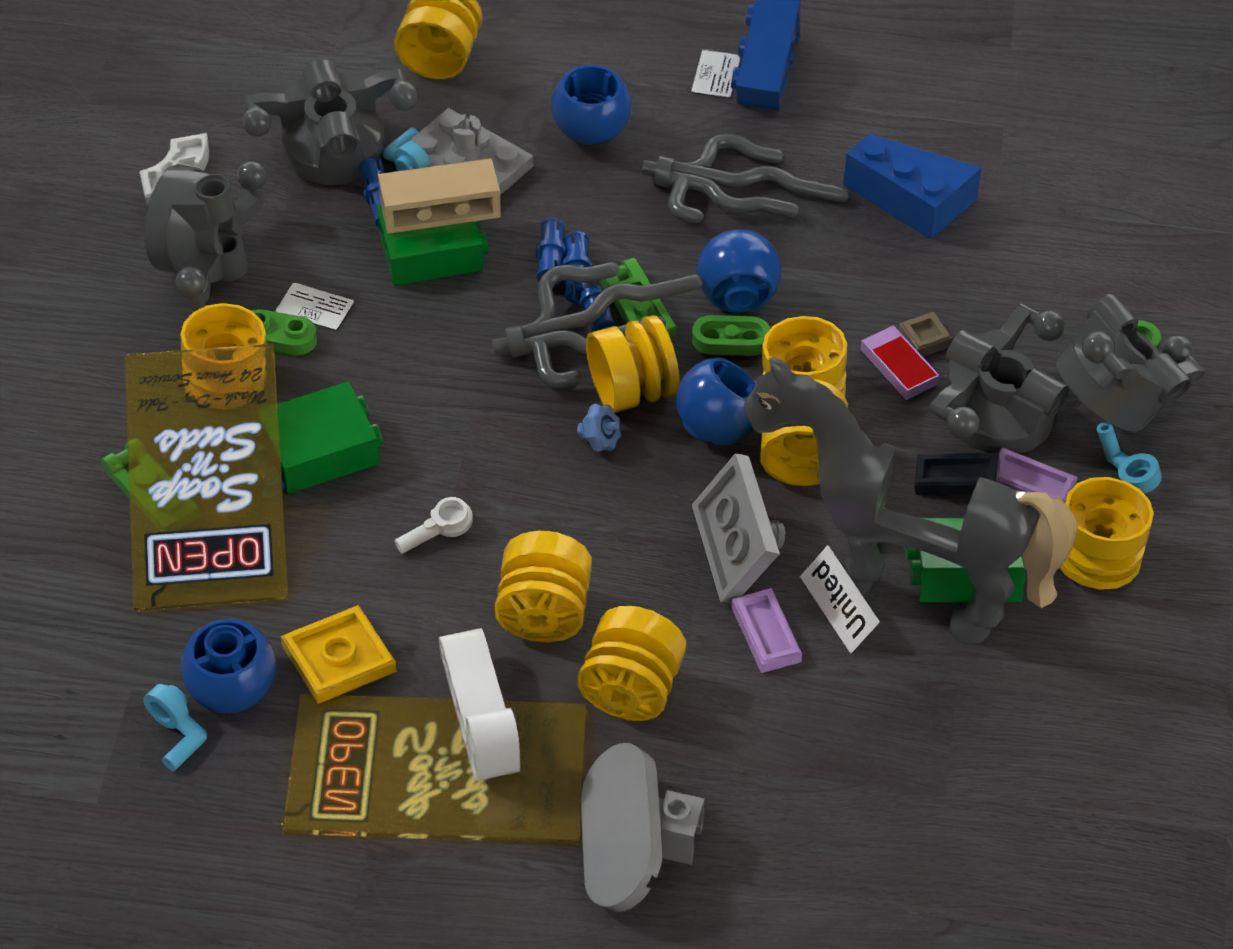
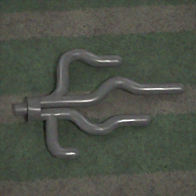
[641,133,850,224]
[492,262,703,389]

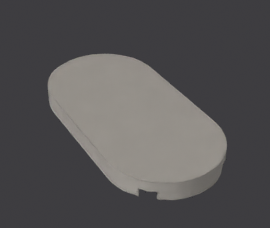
[581,743,662,912]

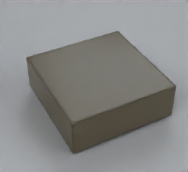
[898,312,952,357]

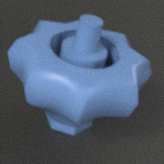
[577,404,621,452]

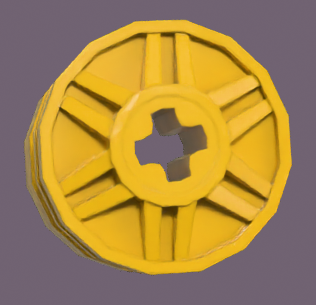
[394,0,482,80]
[180,303,267,411]
[586,315,680,413]
[762,316,847,396]
[760,379,848,486]
[1060,477,1154,590]
[495,530,592,643]
[578,606,686,721]

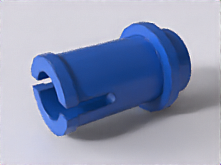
[579,285,616,332]

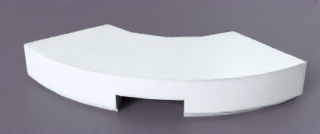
[139,133,209,206]

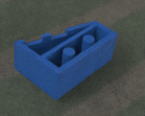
[731,0,801,110]
[843,134,982,239]

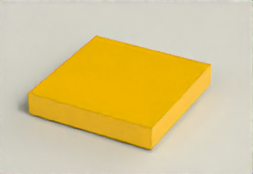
[281,605,397,704]

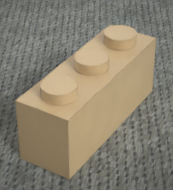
[378,158,501,234]

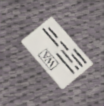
[691,50,740,97]
[276,283,354,330]

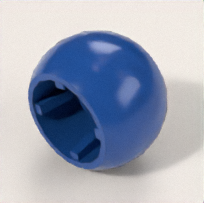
[551,65,631,145]
[697,229,781,313]
[676,358,756,445]
[181,619,276,714]

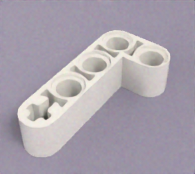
[439,628,520,781]

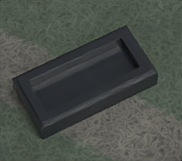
[914,453,1001,495]

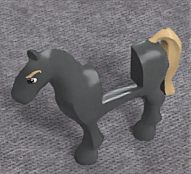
[744,357,1077,644]

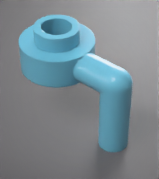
[382,127,432,171]
[1097,422,1162,494]
[143,684,207,771]

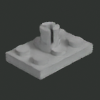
[409,108,534,195]
[692,453,785,604]

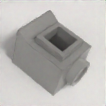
[659,790,704,865]

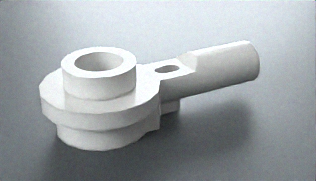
[394,497,473,554]

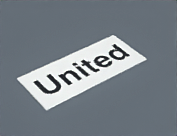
[800,545,880,654]

